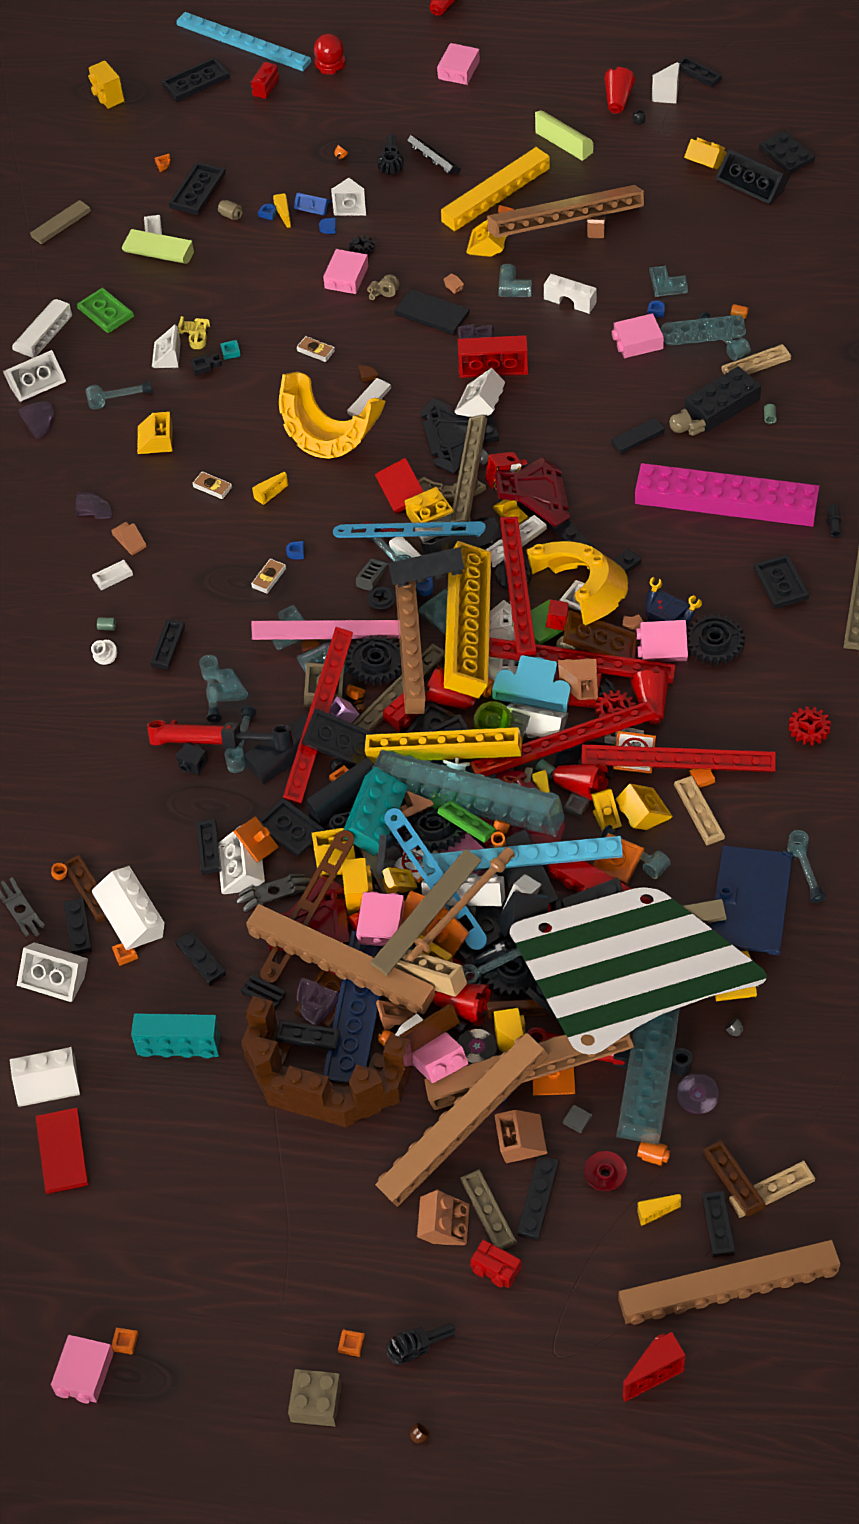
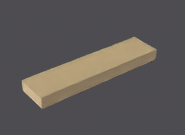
[722,344,791,374]
[674,776,725,846]
[729,1161,815,1218]

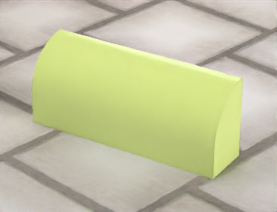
[535,110,593,161]
[122,229,194,264]

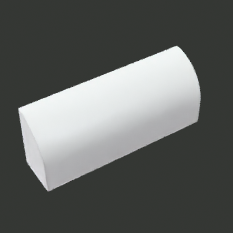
[12,299,72,358]

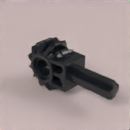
[377,133,404,175]
[385,1323,456,1365]

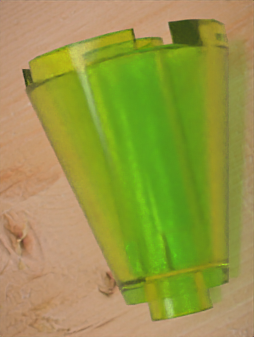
[474,701,512,729]

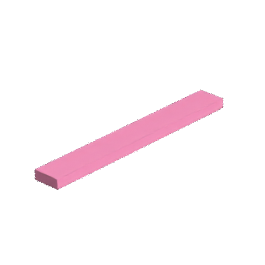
[251,620,399,640]

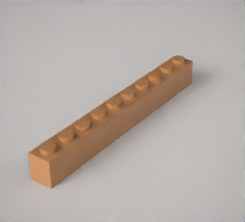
[487,185,644,238]
[395,580,425,714]
[246,904,436,1015]
[424,1032,634,1111]
[375,1033,548,1207]
[619,1240,840,1325]

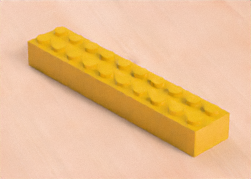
[444,541,491,699]

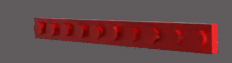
[500,517,536,656]
[283,627,353,805]
[489,637,675,684]
[470,701,657,780]
[581,745,775,772]

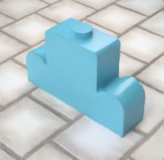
[492,655,570,713]

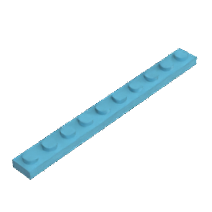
[176,12,311,71]
[422,836,623,876]

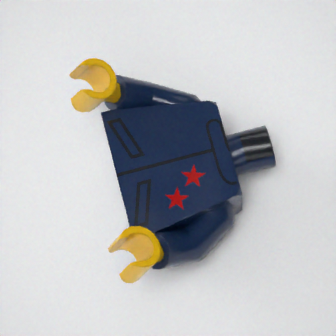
[646,577,702,626]

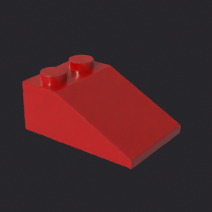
[623,1332,685,1402]

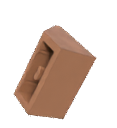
[558,658,598,700]
[495,1110,547,1163]
[417,1190,469,1245]

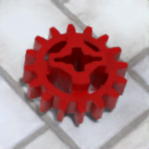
[595,690,636,718]
[789,706,831,745]

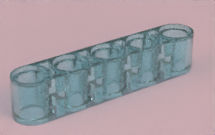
[661,315,746,345]

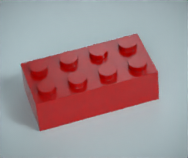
[458,335,528,378]

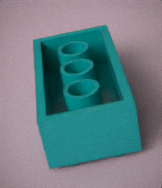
[344,766,408,856]
[131,1013,221,1058]

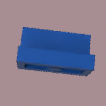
[294,193,333,216]

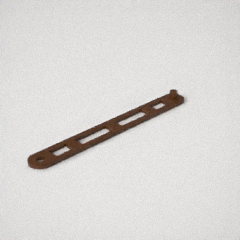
[260,830,354,983]

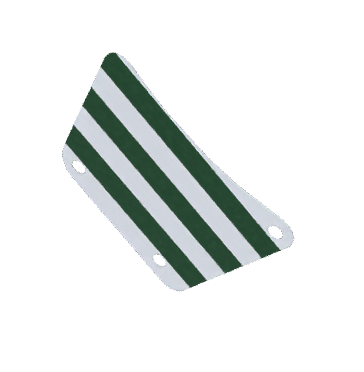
[510,887,767,1055]

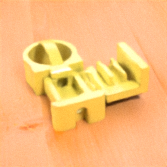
[178,317,210,349]

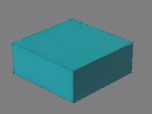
[220,340,241,360]

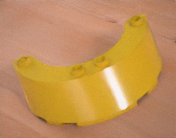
[279,372,385,458]
[527,541,628,626]

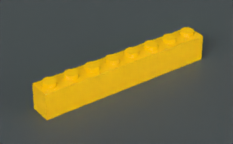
[441,147,550,231]
[365,727,522,763]

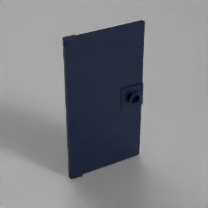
[710,845,793,955]

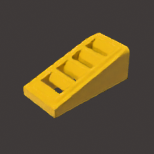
[273,193,291,228]
[252,472,288,505]
[532,770,551,805]
[637,1194,681,1226]

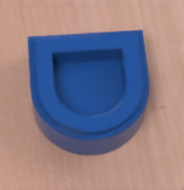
[258,203,277,221]
[319,218,336,234]
[647,301,665,317]
[286,541,305,559]
[415,577,434,596]

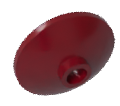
[584,1151,627,1191]

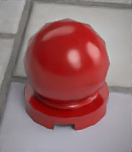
[314,33,345,75]

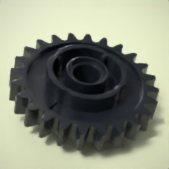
[686,613,745,666]
[346,635,402,686]
[404,806,467,853]
[481,938,536,999]

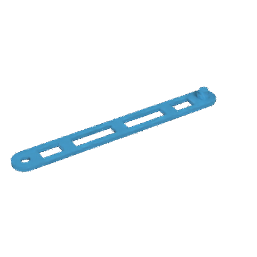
[333,522,486,538]
[384,808,487,950]

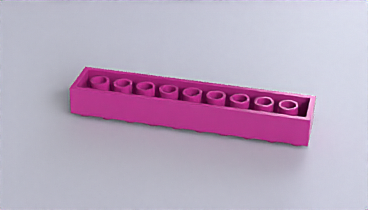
[635,463,819,527]

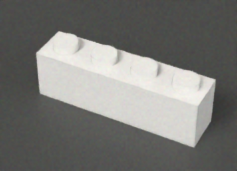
[421,874,505,906]

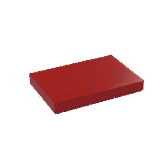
[375,458,424,514]

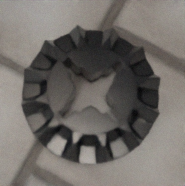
[349,235,375,255]
[367,586,396,611]

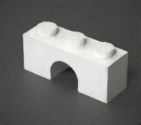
[544,274,597,314]

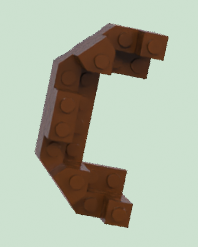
[241,996,413,1128]

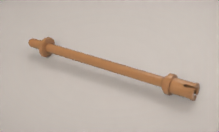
[407,847,515,961]

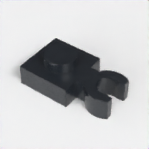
[190,353,222,375]

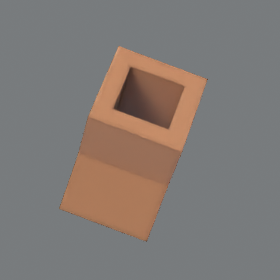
[444,274,464,294]
[622,614,643,633]

